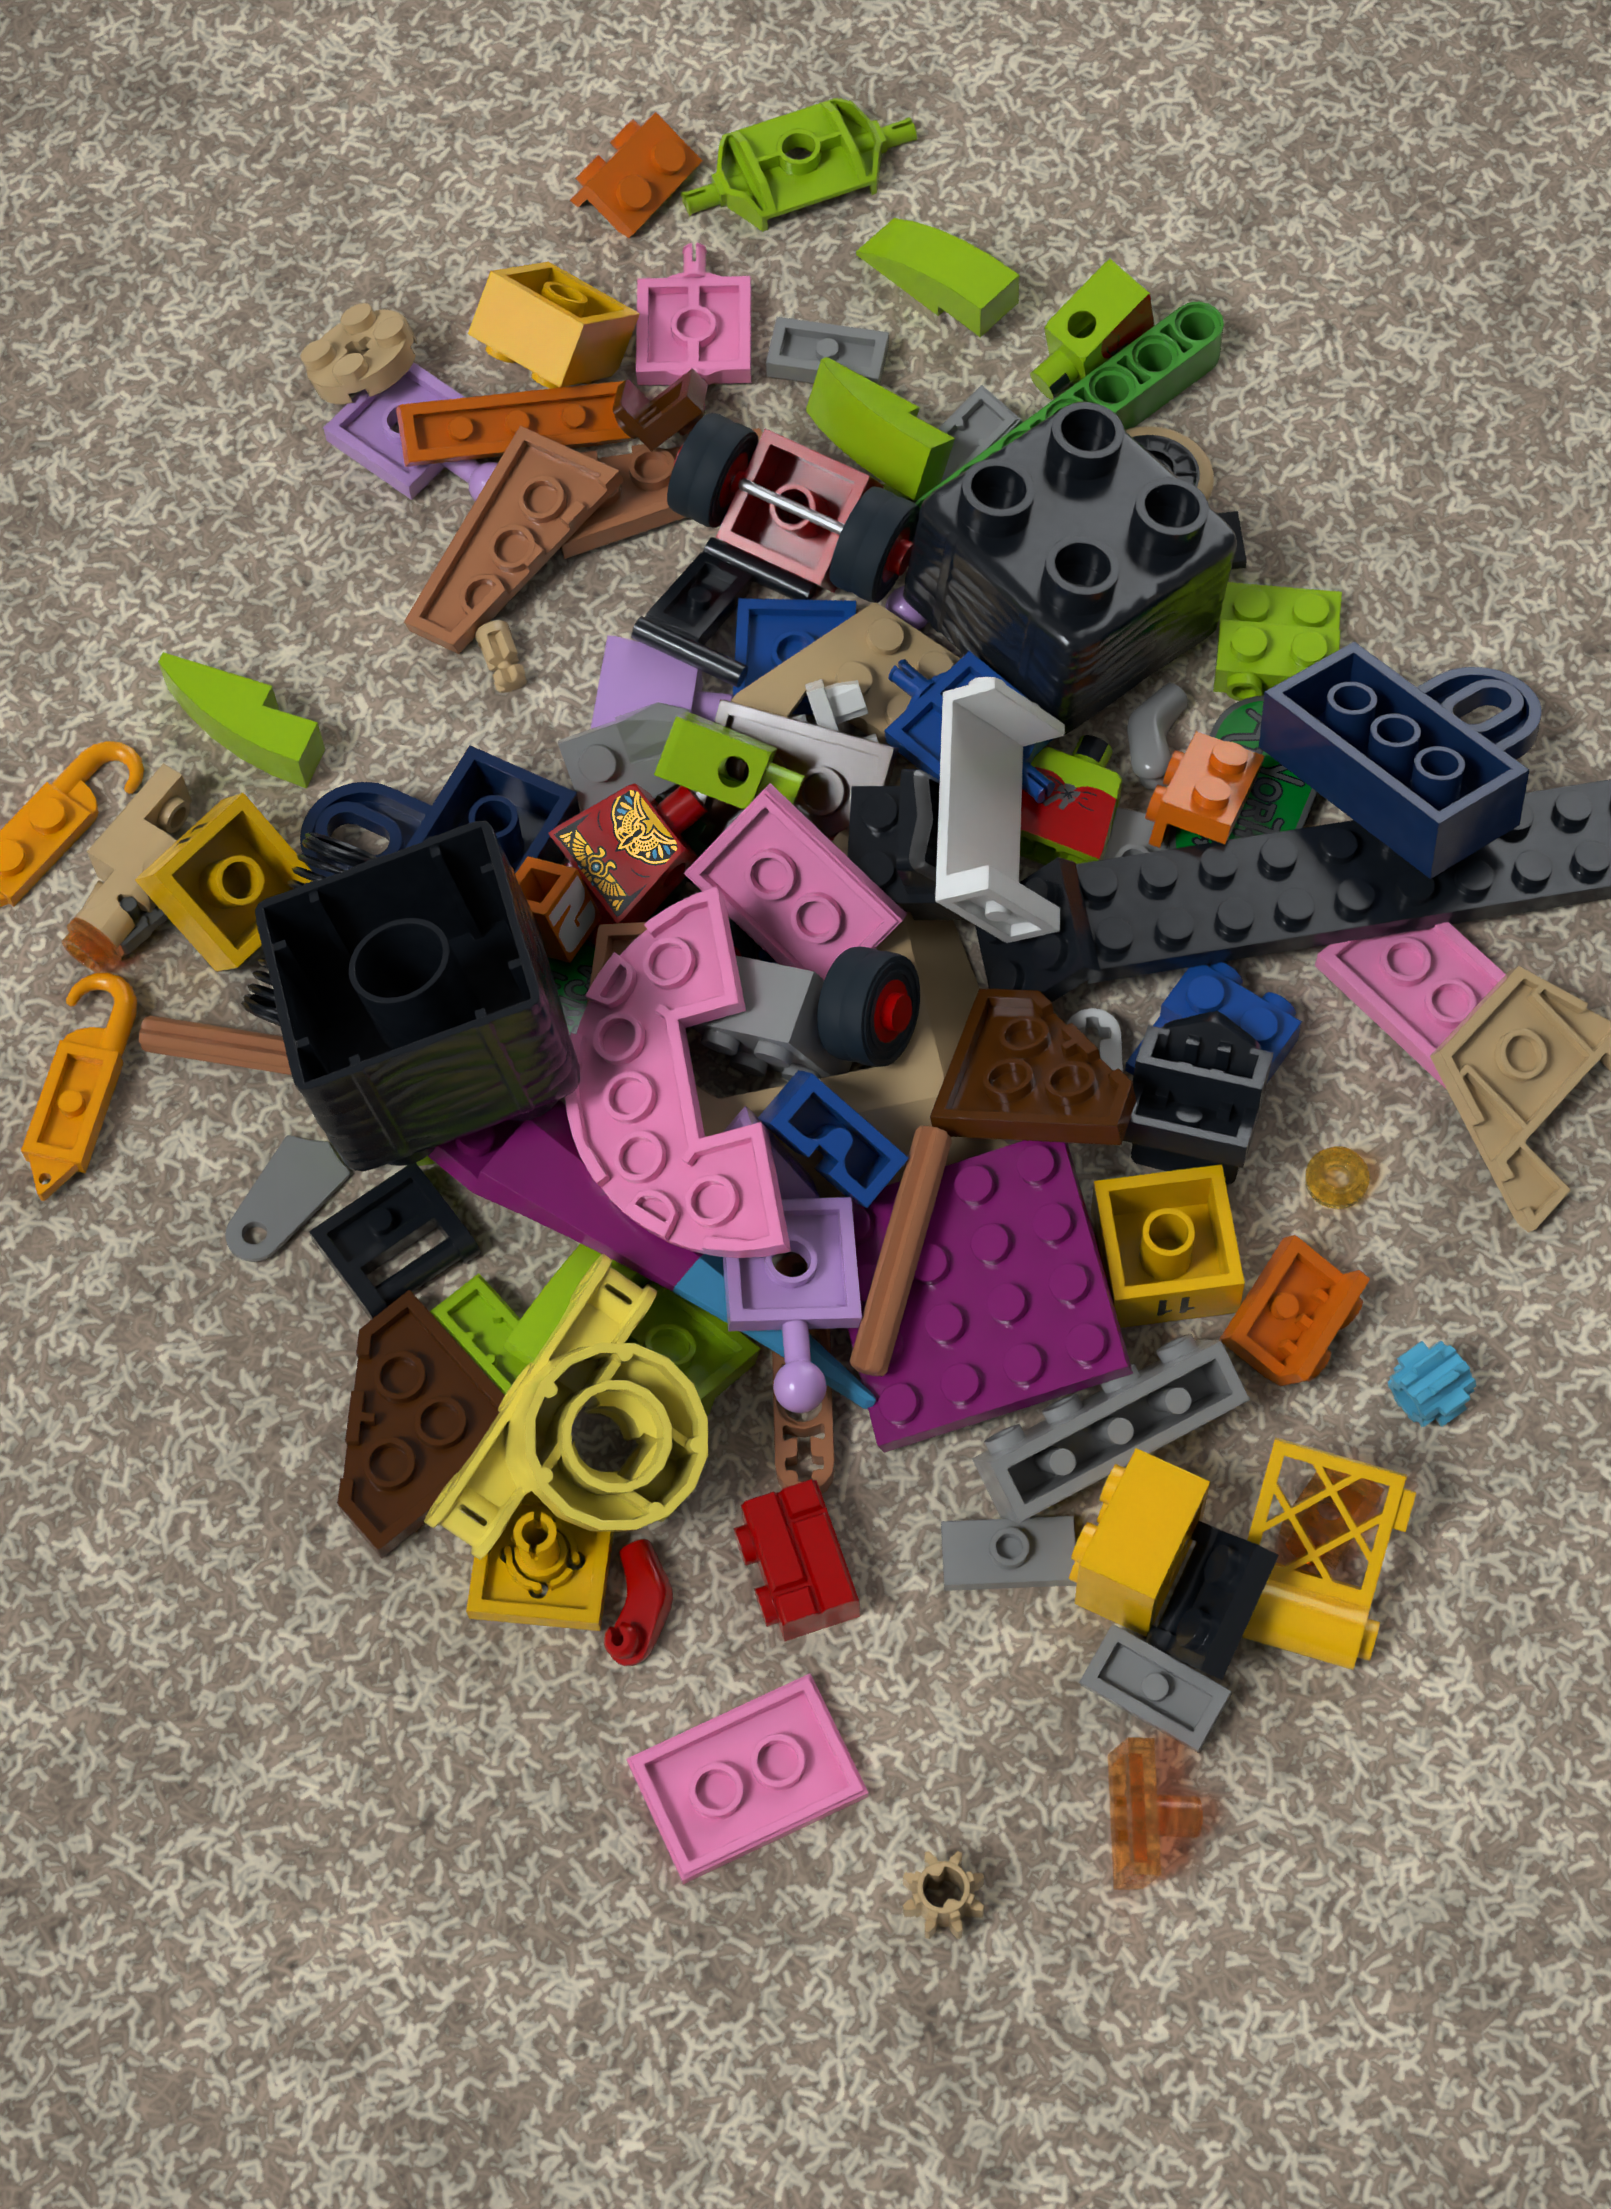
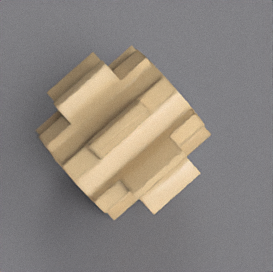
[903,1851,984,1939]

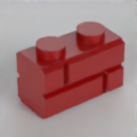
[733,1479,860,1642]

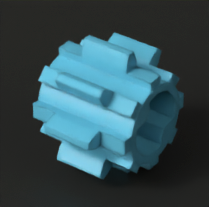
[1387,1341,1477,1427]

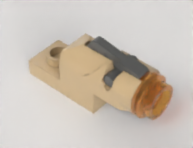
[62,763,192,973]

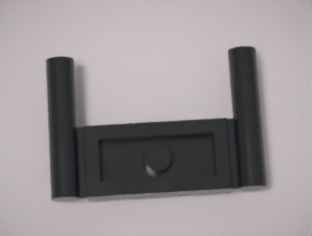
[631,537,817,688]

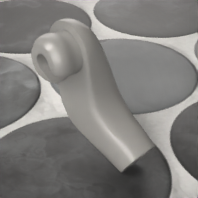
[1127,683,1188,790]

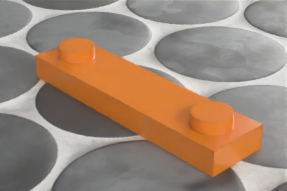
[396,381,633,467]

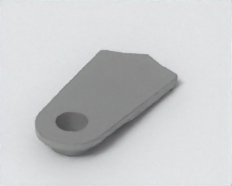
[225,1135,350,1262]

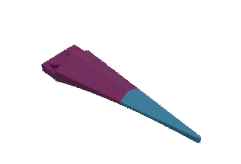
[428,1101,876,1409]

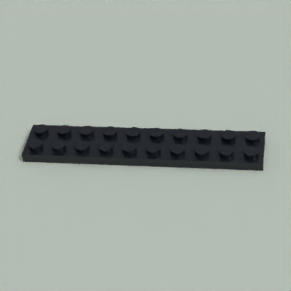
[1076,779,1611,984]

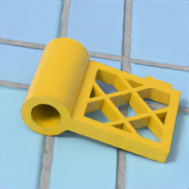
[1242,1437,1416,1670]

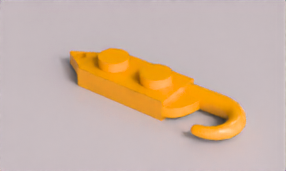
[0,741,144,907]
[21,973,137,1201]

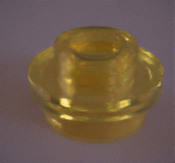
[1305,1146,1370,1209]

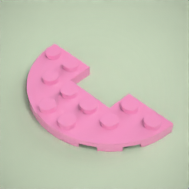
[565,886,791,1258]

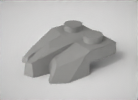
[558,702,696,812]

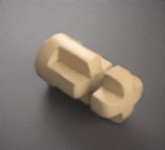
[475,620,527,693]

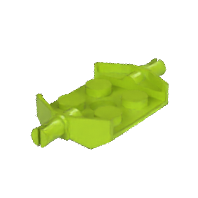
[681,98,917,231]

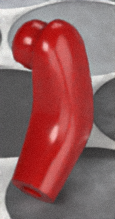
[604,1539,673,1666]

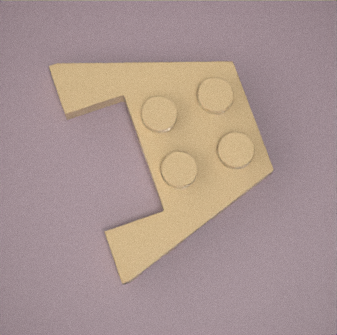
[731,602,961,786]
[1430,966,1611,1232]

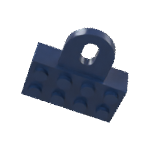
[1259,642,1542,879]
[300,745,580,877]

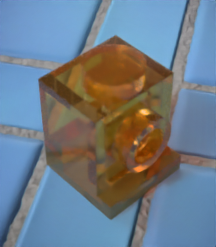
[1279,1467,1385,1570]

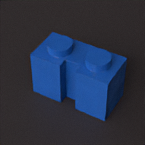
[757,1070,909,1208]

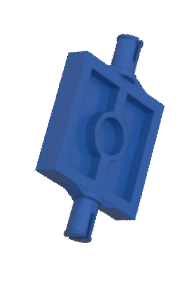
[884,651,1055,804]

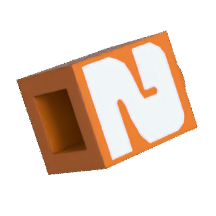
[515,856,602,963]

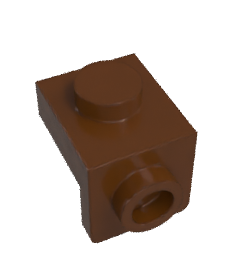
[613,368,708,452]

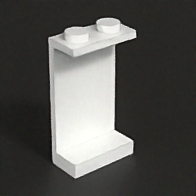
[935,677,1065,943]

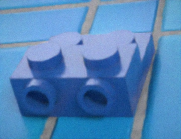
[1125,962,1302,1083]

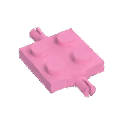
[636,243,751,410]

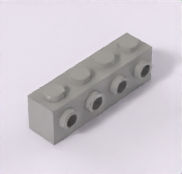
[972,1334,1250,1523]

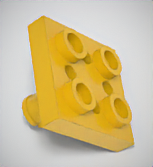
[466,1491,614,1631]

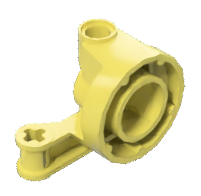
[424,1254,708,1560]

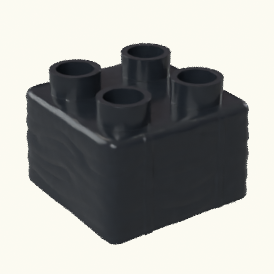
[903,401,1237,735]
[255,821,580,1172]

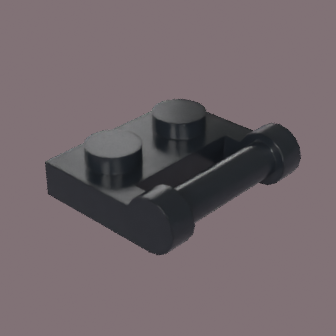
[309,1163,481,1320]
[1144,1521,1279,1680]

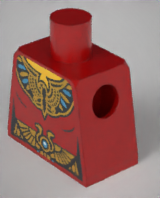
[548,783,708,924]

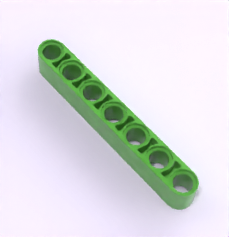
[915,302,1224,509]

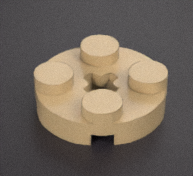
[301,303,417,404]

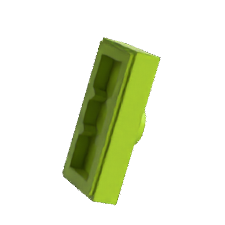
[430,1273,527,1395]

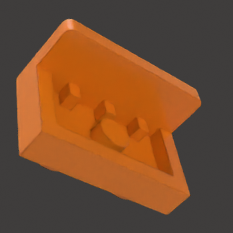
[570,112,702,238]
[1145,731,1265,848]
[1219,1235,1370,1386]

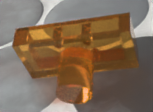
[1108,1737,1203,1890]

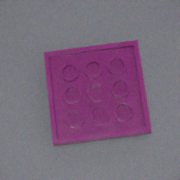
[848,1140,1133,1453]

